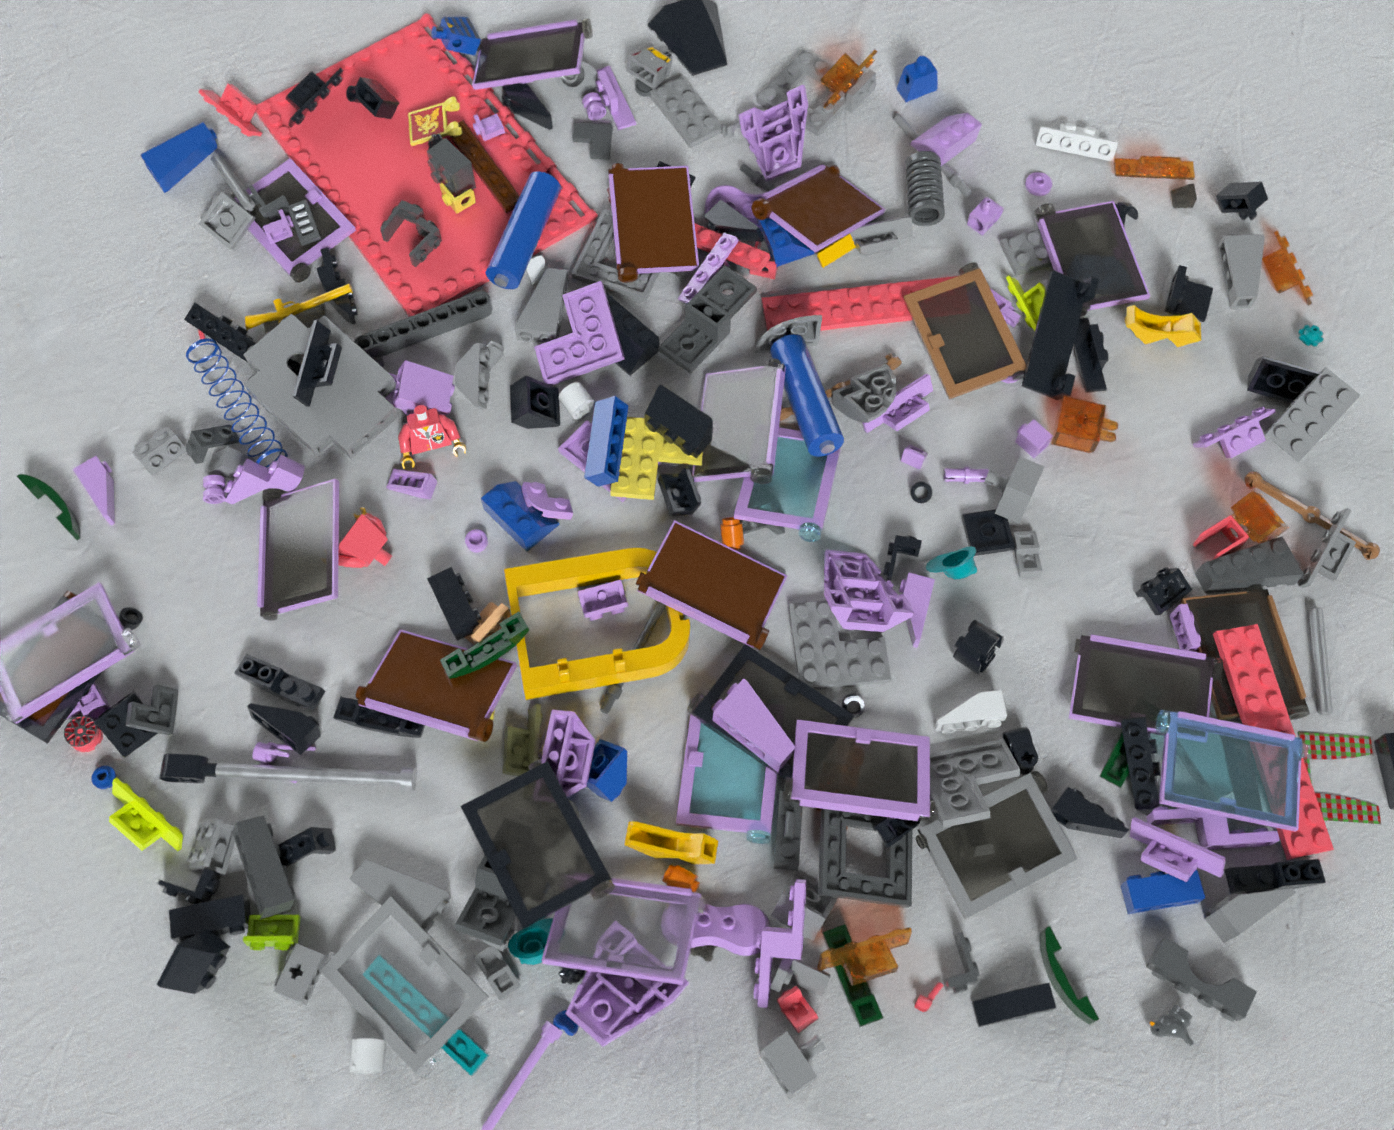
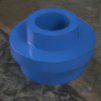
[91,766,117,789]

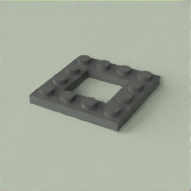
[818,808,913,908]

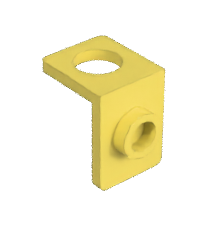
[439,183,476,214]

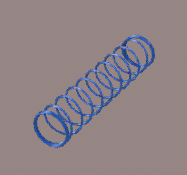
[186,338,288,468]

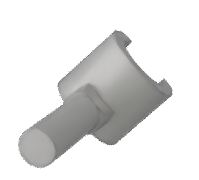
[722,121,740,137]

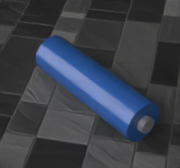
[485,171,561,290]
[770,335,844,457]

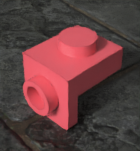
[777,986,819,1033]

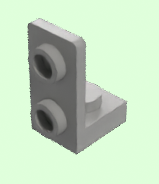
[770,958,830,996]

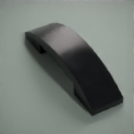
[333,697,425,738]

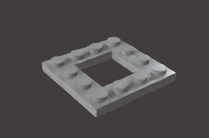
[757,50,859,136]
[571,209,660,301]

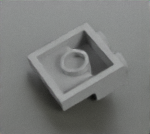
[198,191,256,250]

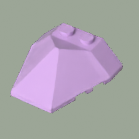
[739,85,808,181]
[824,550,914,632]
[566,921,689,1047]

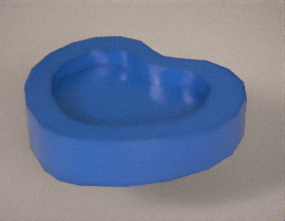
[553,1010,579,1036]

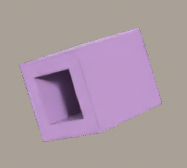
[1015,419,1053,458]

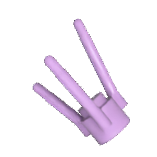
[253,742,316,783]

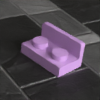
[1169,604,1201,652]

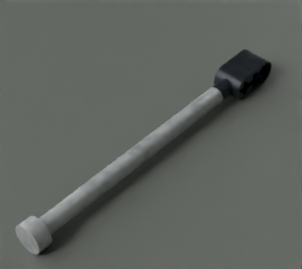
[159,754,417,791]

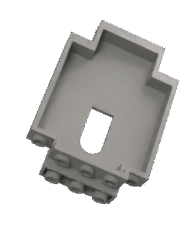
[243,313,399,459]

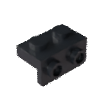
[657,467,701,516]

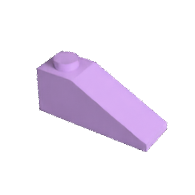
[73,456,115,526]
[899,573,935,648]

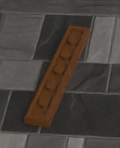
[449,120,519,213]

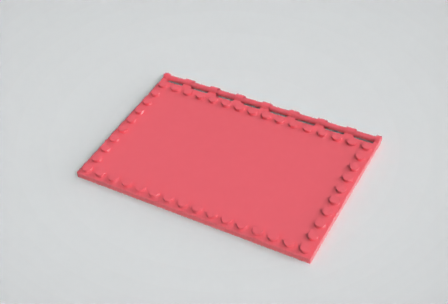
[255,13,598,317]

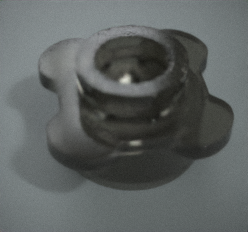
[690,945,718,962]

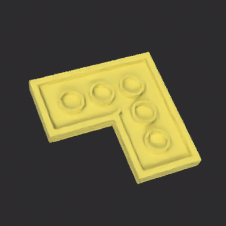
[610,417,703,500]

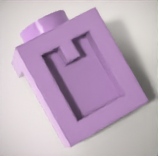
[472,114,505,141]
[263,210,294,244]

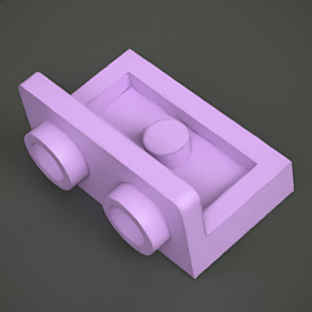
[577,579,629,621]

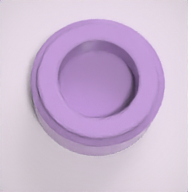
[465,529,488,553]

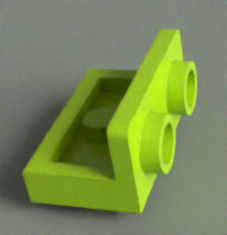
[243,915,301,951]

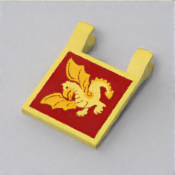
[408,97,462,146]

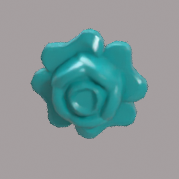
[1298,325,1324,347]

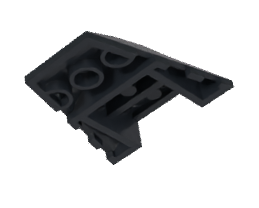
[648,0,727,76]

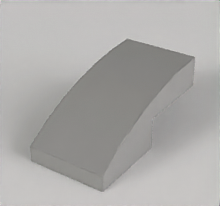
[1013,531,1043,577]
[473,946,521,1000]

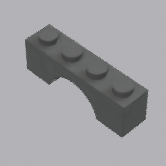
[1146,937,1257,1021]

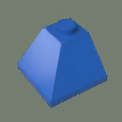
[586,739,628,802]

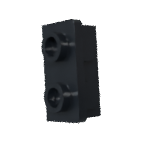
[1135,567,1192,615]

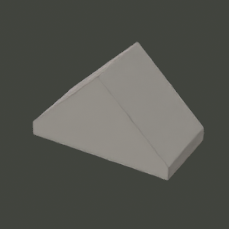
[208,447,256,478]

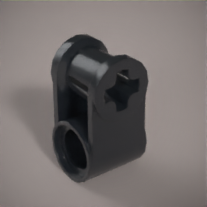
[1002,727,1038,775]
[872,816,921,848]

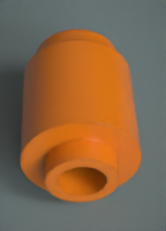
[720,517,744,550]
[662,864,700,895]

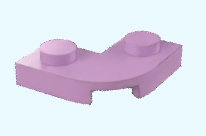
[521,482,573,520]

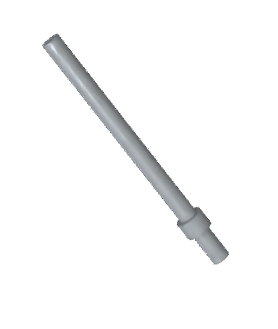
[894,114,972,197]

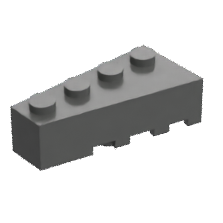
[1195,536,1304,593]

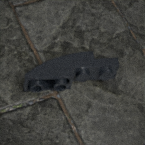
[316,248,358,324]
[234,654,326,711]
[1224,859,1326,894]

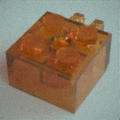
[1051,396,1118,453]
[1230,491,1289,543]

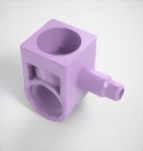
[967,197,1004,235]
[67,683,110,720]

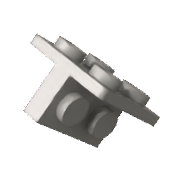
[188,818,235,875]

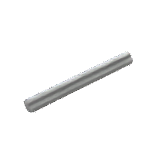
[211,153,255,212]
[1309,607,1333,715]

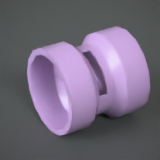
[582,92,606,121]
[203,475,226,504]

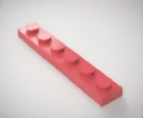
[694,223,770,273]

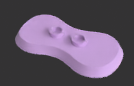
[705,185,765,226]
[661,901,770,956]

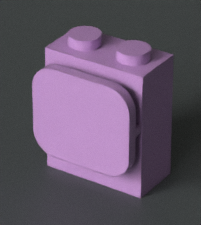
[392,360,455,415]

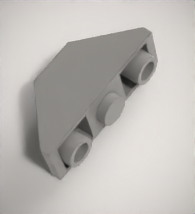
[455,343,490,409]

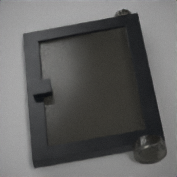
[687,644,854,789]
[460,760,615,929]

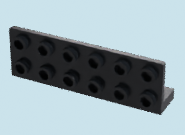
[1022,270,1099,401]

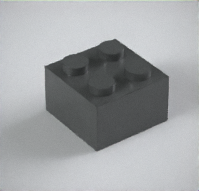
[427,138,476,198]

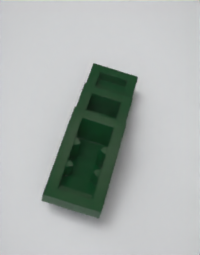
[1099,698,1160,788]

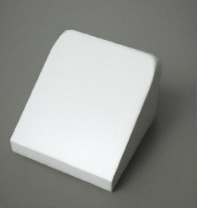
[525,255,547,286]

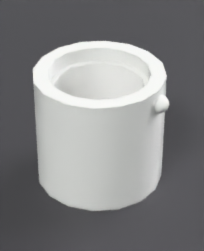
[559,382,595,419]
[349,1039,385,1074]

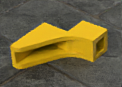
[624,821,718,865]

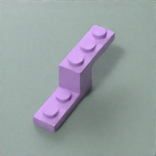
[1146,806,1279,850]
[754,879,807,1008]

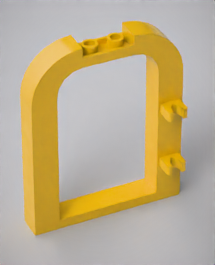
[504,548,690,700]

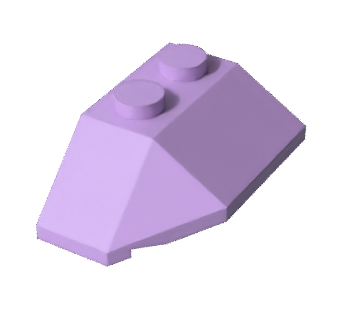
[533,710,596,804]

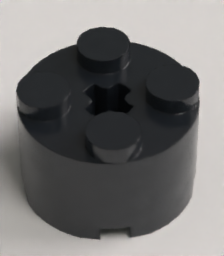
[953,619,1004,675]

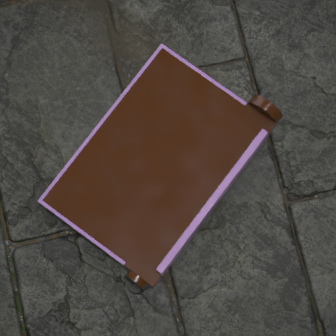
[608,163,699,283]
[751,164,885,253]
[636,520,787,650]
[356,629,517,742]

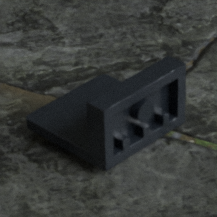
[1164,265,1213,322]
[94,691,158,757]

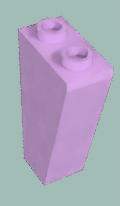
[712,678,795,772]

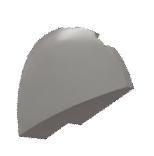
[755,315,822,353]
[832,364,897,423]

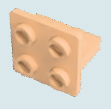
[464,602,511,645]

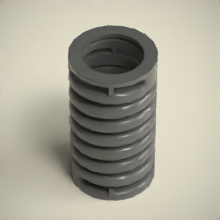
[905,151,945,226]

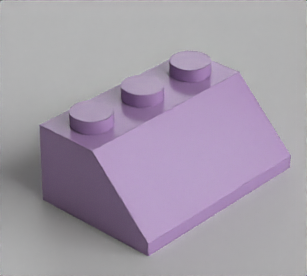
[910,113,982,166]

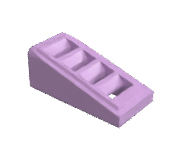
[386,468,437,499]

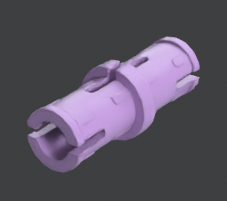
[944,467,989,484]

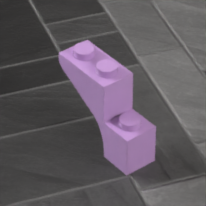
[224,455,305,504]

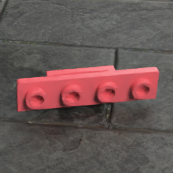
[198,84,262,137]

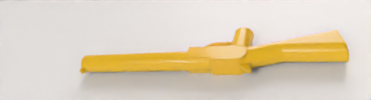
[245,284,353,330]

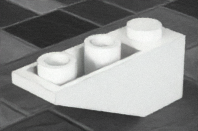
[934,690,1007,734]

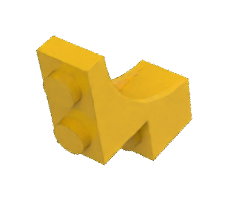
[1125,305,1201,347]

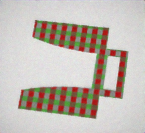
[1298,732,1381,824]

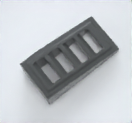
[288,200,321,246]

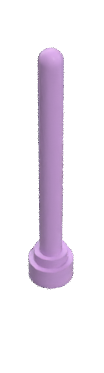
[482,1021,563,1130]

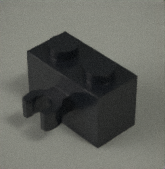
[1216,181,1268,220]

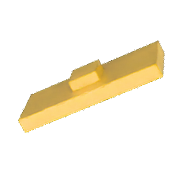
[816,233,856,268]

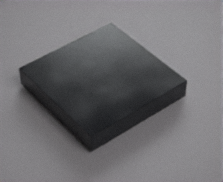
[961,509,1015,556]

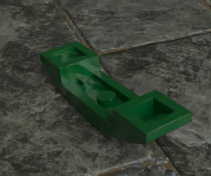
[17,474,81,540]
[440,612,530,679]
[822,924,883,1027]
[1040,926,1099,1025]

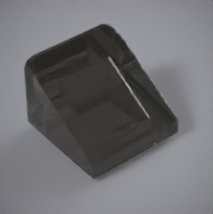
[1170,184,1197,208]

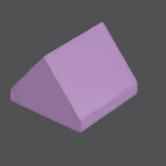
[901,445,928,470]

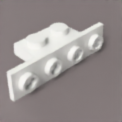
[1036,123,1118,161]

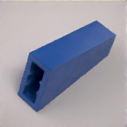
[140,122,218,193]

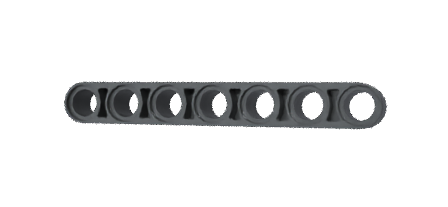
[354,291,492,357]

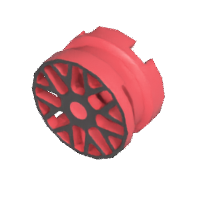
[64,716,103,752]

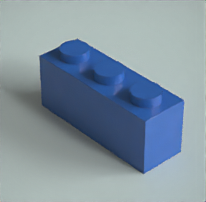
[1120,870,1205,914]

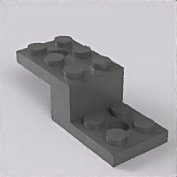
[659,265,757,374]
[455,819,544,946]

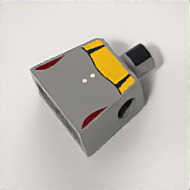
[626,47,672,89]

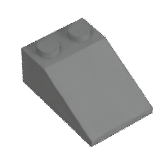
[1205,888,1296,943]

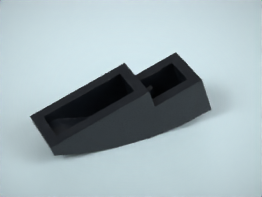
[972,983,1057,1027]

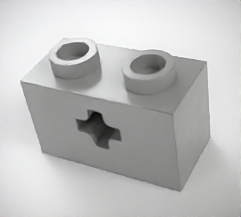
[274,943,328,1005]

